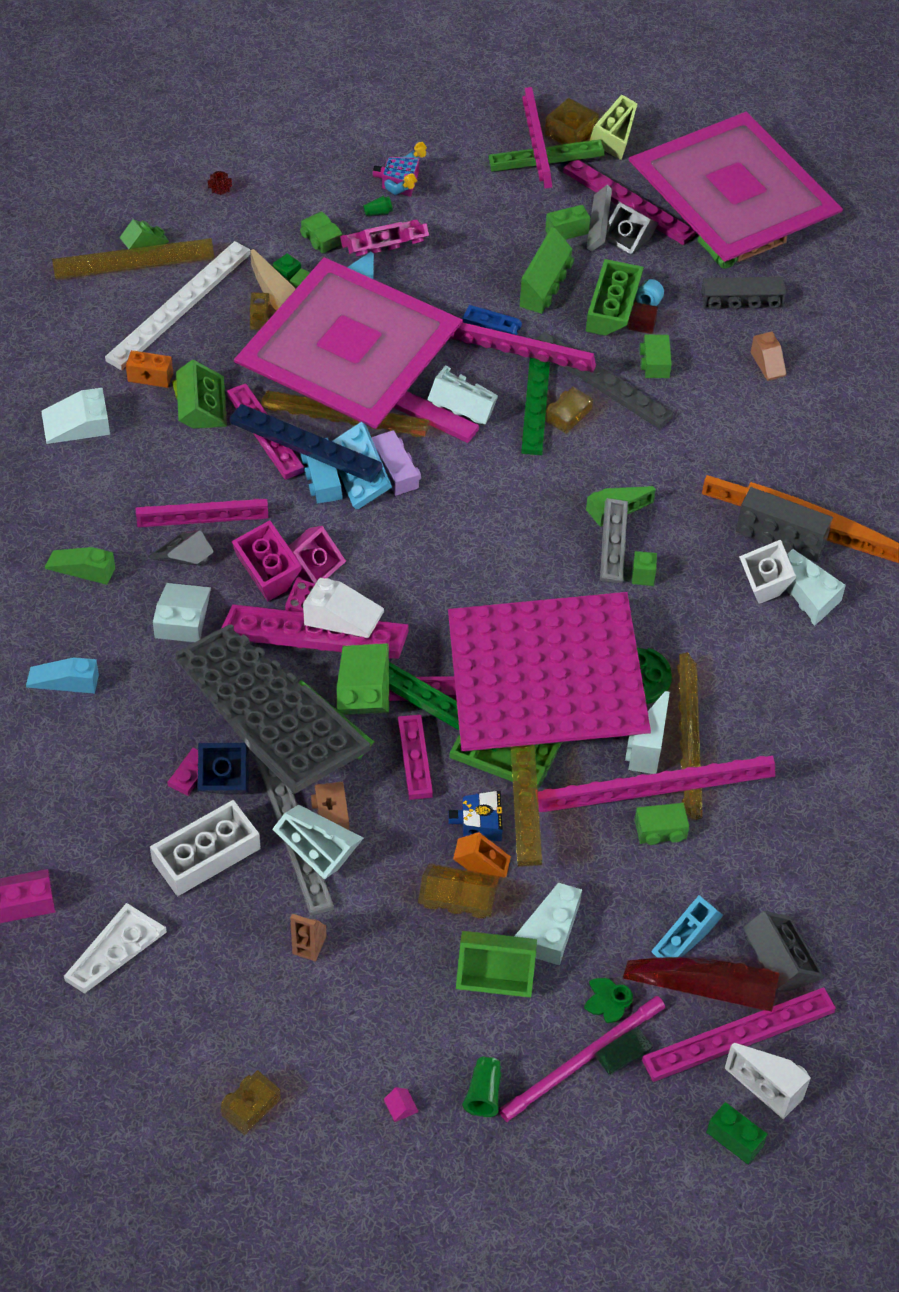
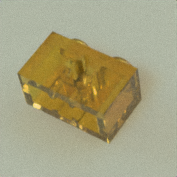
[221,1070,281,1136]

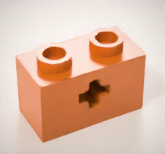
[126,350,173,388]

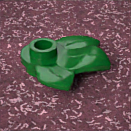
[584,978,633,1023]

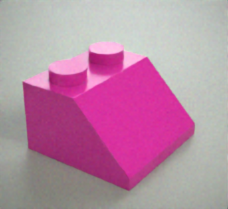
[288,526,346,584]

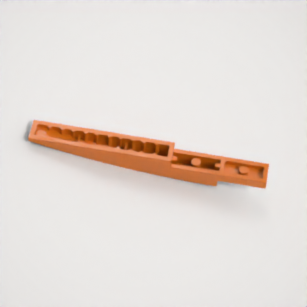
[702,475,899,563]

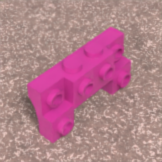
[340,219,429,256]

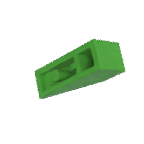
[586,486,656,527]
[45,547,115,585]

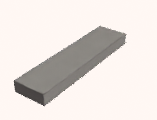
[587,185,612,251]
[600,498,628,583]

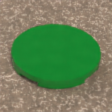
[637,648,672,704]

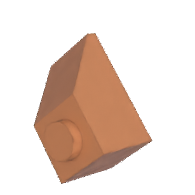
[751,332,786,381]

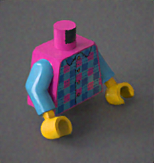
[373,142,427,197]

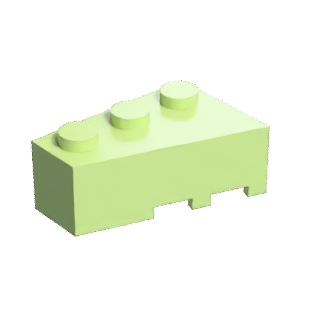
[590,95,637,160]

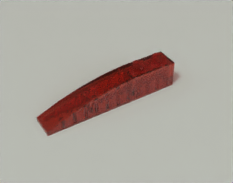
[623,957,780,1012]

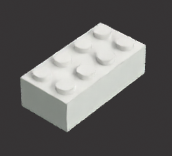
[150,800,261,897]

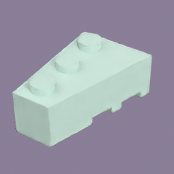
[786,549,846,626]
[272,805,364,879]
[515,883,582,965]

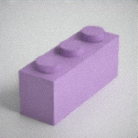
[371,430,421,496]

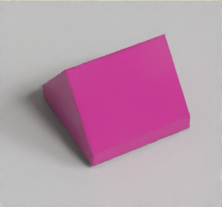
[384,1087,418,1122]

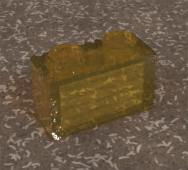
[546,386,593,434]

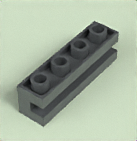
[701,277,786,309]

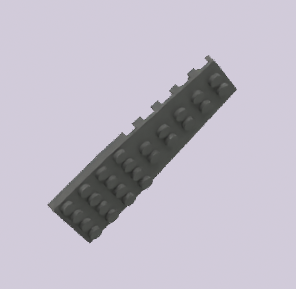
[175,624,371,794]

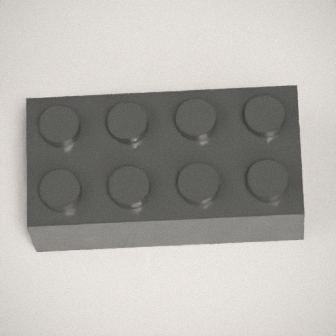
[736,487,833,562]

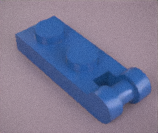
[462,305,522,335]

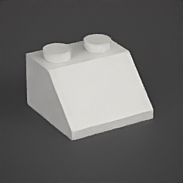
[739,540,796,603]

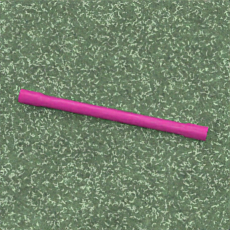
[498,996,665,1122]

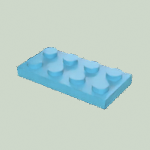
[332,422,392,509]

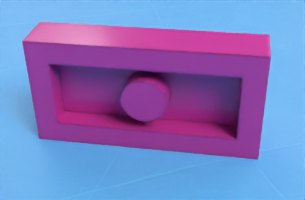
[168,748,198,796]

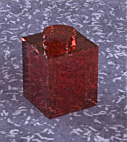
[628,302,658,334]

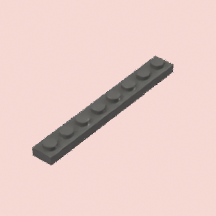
[535,332,673,429]

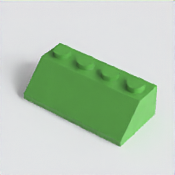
[520,227,574,314]
[586,259,644,336]

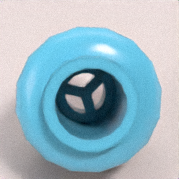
[635,279,664,309]

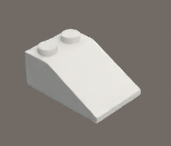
[303,578,384,638]
[725,1043,811,1119]

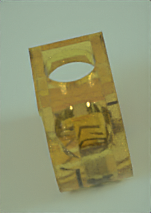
[250,293,270,330]

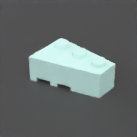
[428,365,498,424]

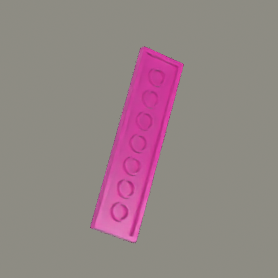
[221,604,408,659]

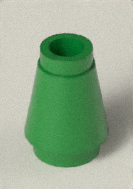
[363,195,393,216]

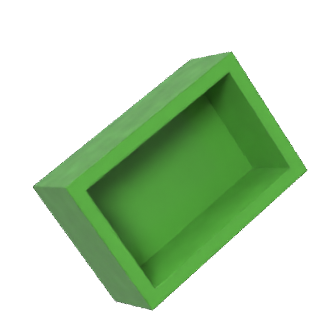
[456,931,537,998]

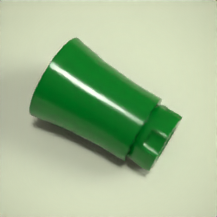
[462,1056,501,1118]

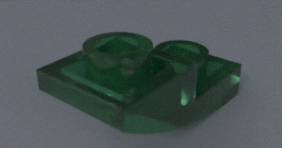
[595,1027,653,1076]

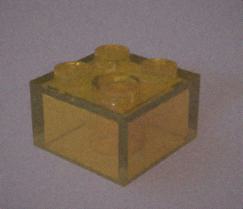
[545,98,599,144]

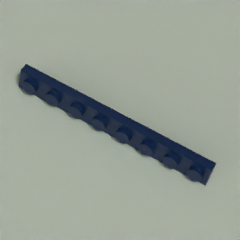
[229,404,383,483]

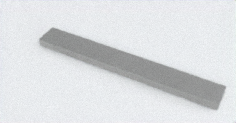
[255,756,334,916]

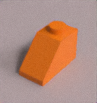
[453,832,511,877]

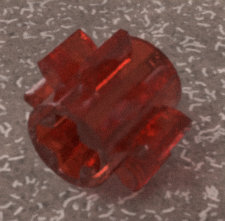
[207,171,232,195]

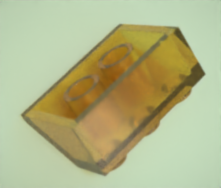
[418,863,500,918]

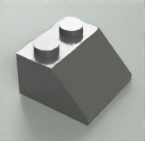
[605,202,659,255]

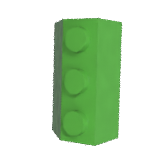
[176,359,227,429]

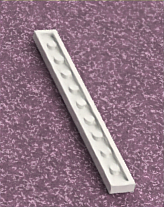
[105,241,250,370]

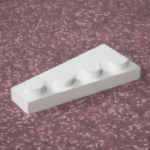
[64,903,167,993]

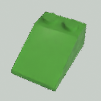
[337,643,389,715]

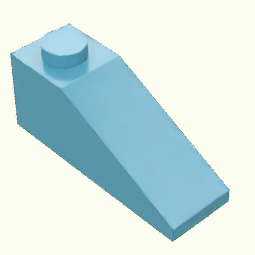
[26,658,99,694]
[651,895,723,968]

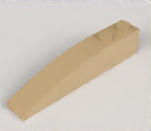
[250,249,296,311]

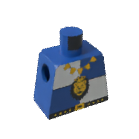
[448,791,503,842]

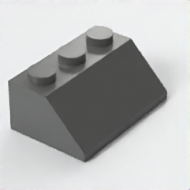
[743,911,825,992]

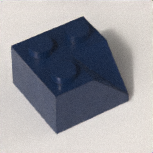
[198,743,249,795]

